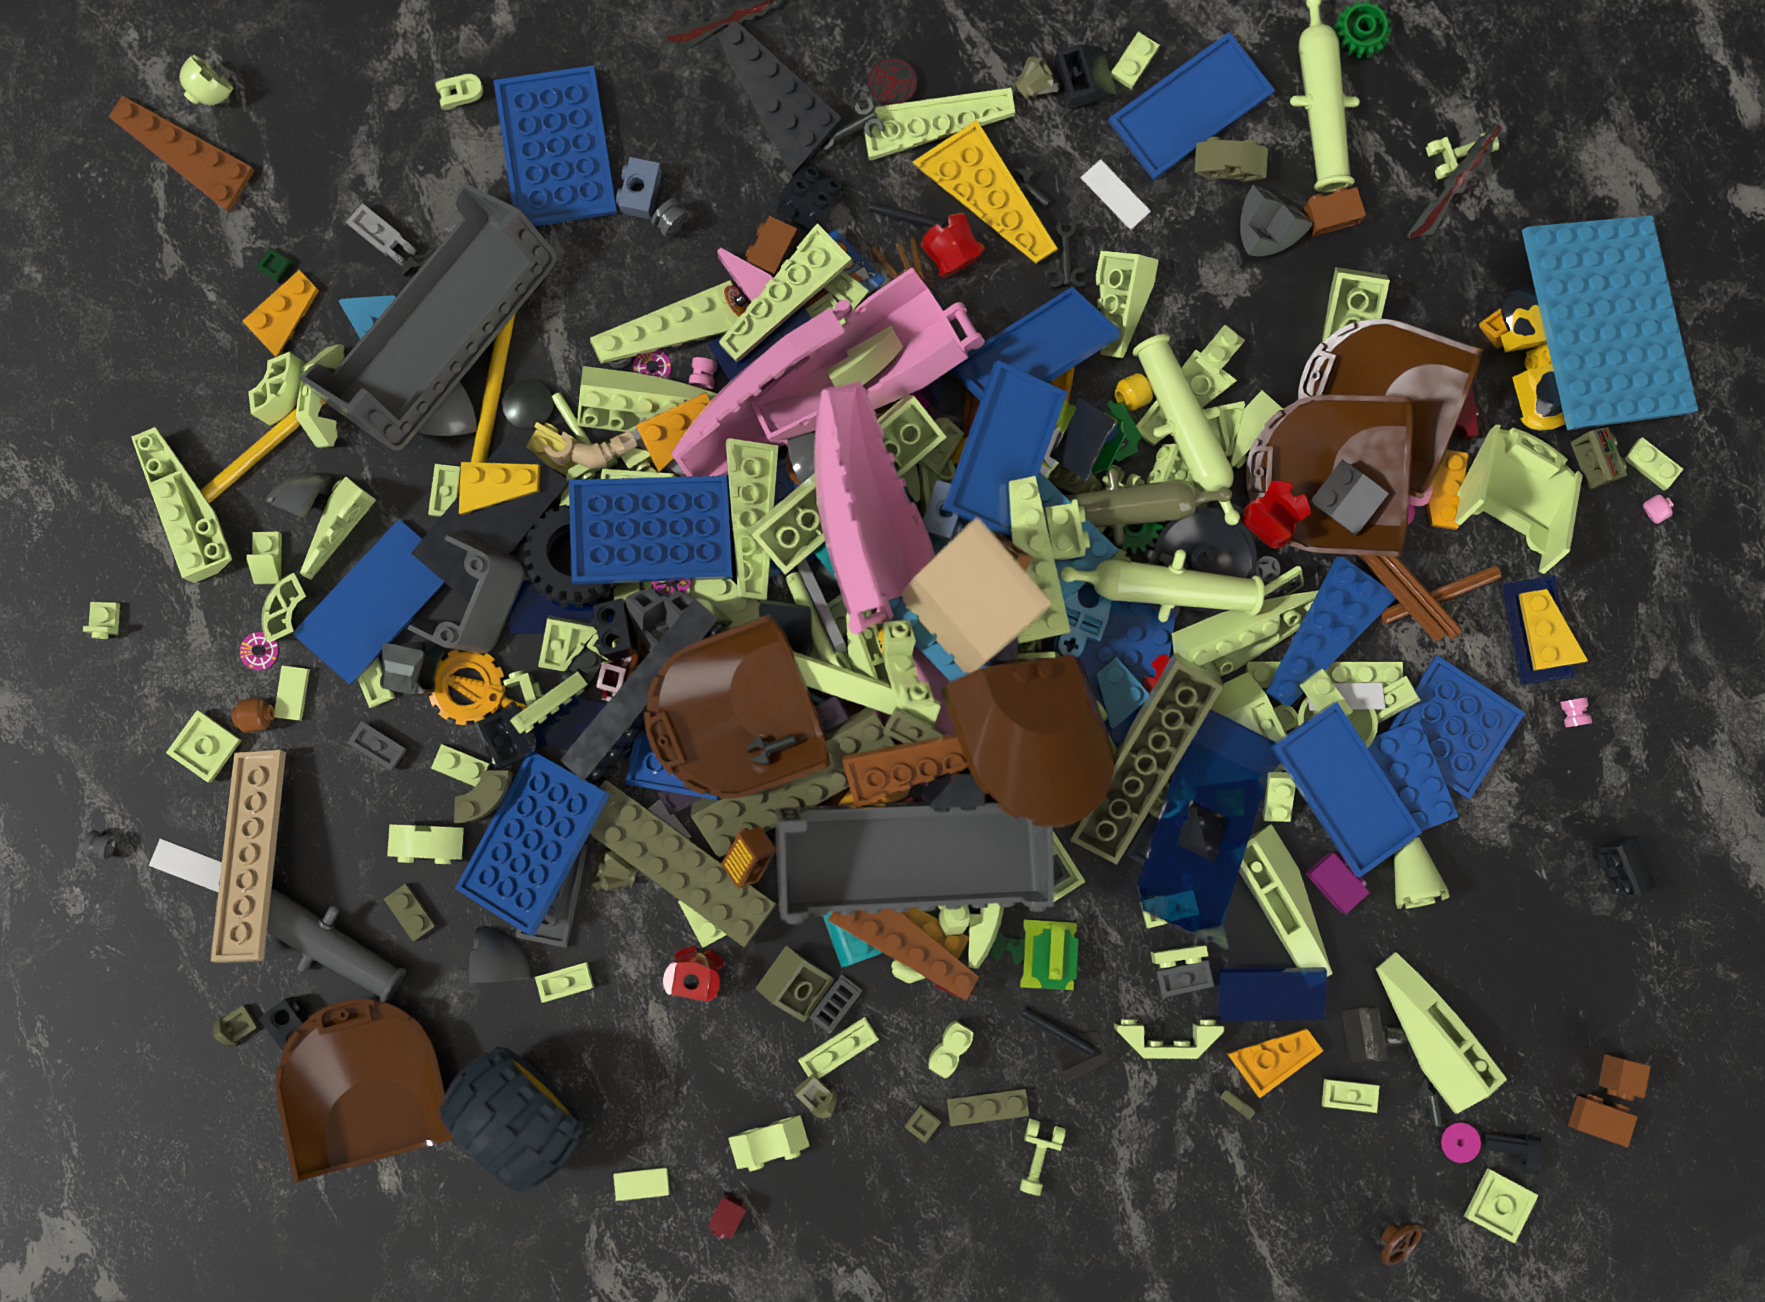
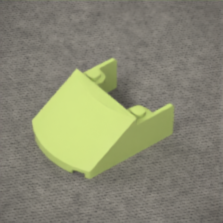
[1455,425,1582,574]

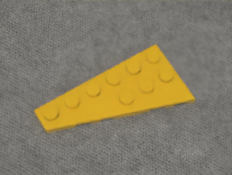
[912,120,1057,264]

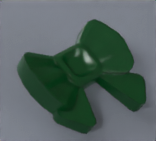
[990,931,1025,965]

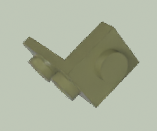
[1049,463,1102,494]

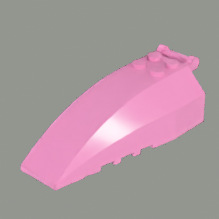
[750,268,985,442]
[672,300,853,477]
[815,381,936,634]

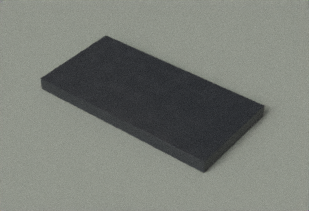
[411,434,569,602]

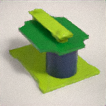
[1020,920,1078,990]

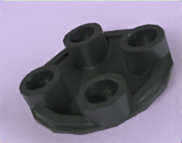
[502,379,553,429]

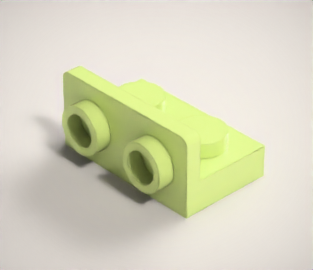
[1147,444,1192,483]
[1045,499,1090,561]

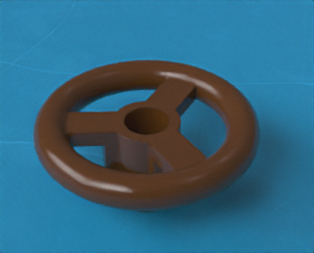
[1381,1222,1423,1266]

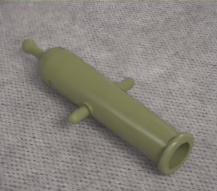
[1064,468,1232,546]

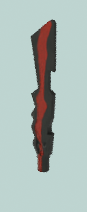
[666,0,785,48]
[1406,123,1502,238]

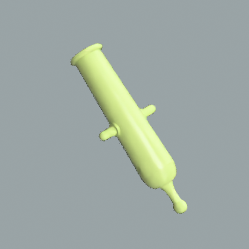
[1290,0,1360,193]
[1133,334,1240,525]
[1061,550,1265,622]

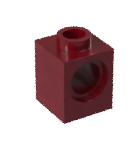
[708,1193,748,1239]

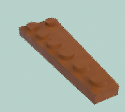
[109,96,255,212]
[842,734,968,807]
[827,909,979,1001]

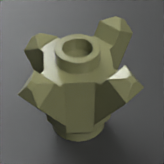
[1015,57,1061,99]
[590,848,636,891]

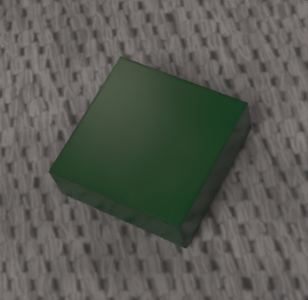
[256,247,293,283]

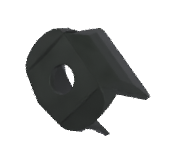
[380,642,444,696]

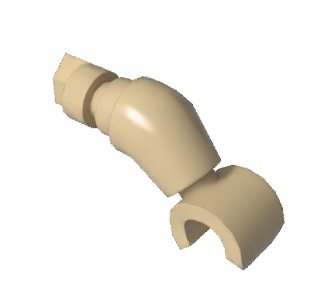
[544,430,638,469]

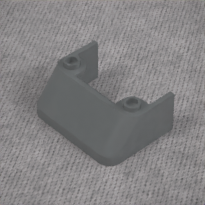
[408,531,526,654]

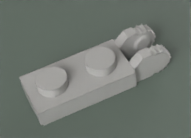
[346,203,417,267]

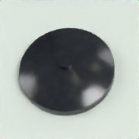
[1153,507,1257,611]

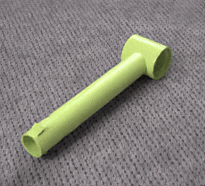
[785,572,851,671]

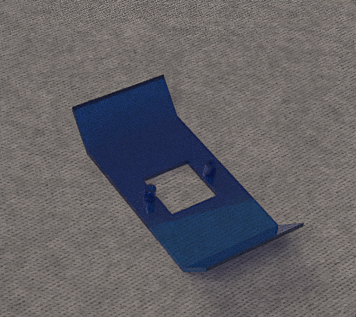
[1136,709,1281,950]

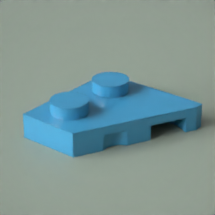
[339,295,396,339]
[1097,657,1150,729]

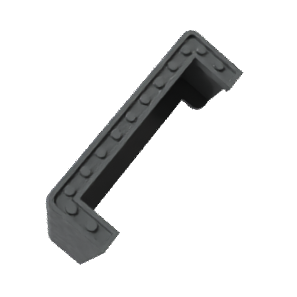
[299,183,557,451]
[775,798,1054,924]

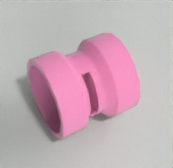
[689,357,718,389]
[1560,697,1592,727]

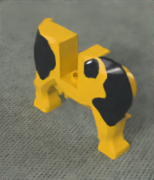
[1500,287,1566,430]

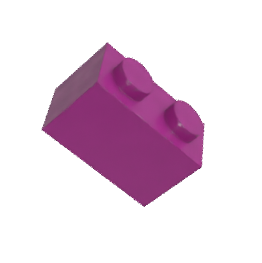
[1305,853,1370,914]

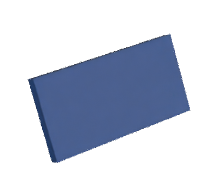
[1108,32,1275,180]
[950,287,1120,401]
[942,361,1067,539]
[292,519,446,686]
[1270,701,1422,878]

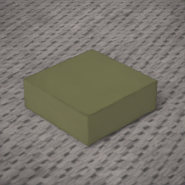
[904,1105,941,1143]

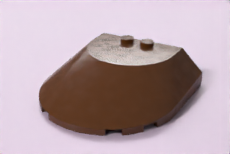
[1298,319,1482,499]
[1246,395,1414,557]
[645,614,830,799]
[941,655,1114,827]
[275,999,454,1183]

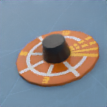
[724,285,750,317]

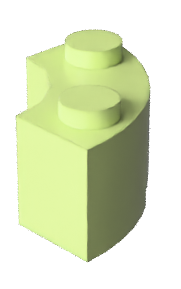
[249,352,305,426]
[262,573,306,643]
[388,825,464,864]
[729,1115,809,1171]

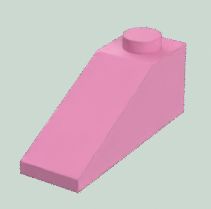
[717,248,773,303]

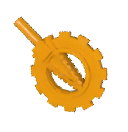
[429,649,529,725]

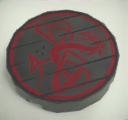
[867,57,918,106]

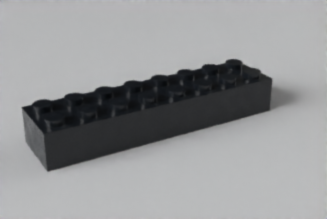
[560,598,733,781]

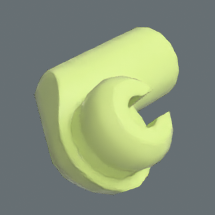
[891,960,925,983]

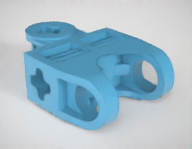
[1053,592,1112,657]

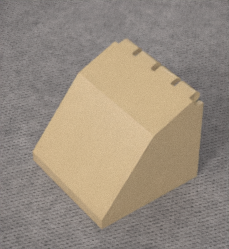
[901,518,1052,674]

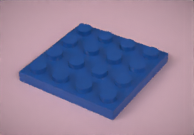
[1386,655,1525,800]
[1368,719,1459,831]

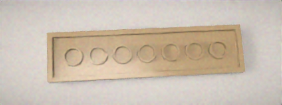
[211,750,286,963]

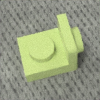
[83,602,120,639]

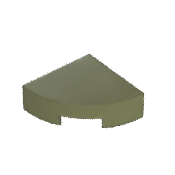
[1220,1090,1255,1120]

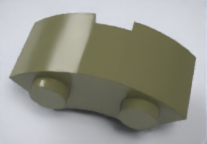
[1195,137,1268,182]
[454,770,514,823]

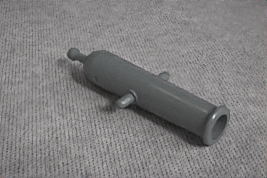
[219,880,406,1003]

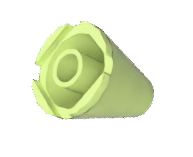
[1394,837,1450,909]

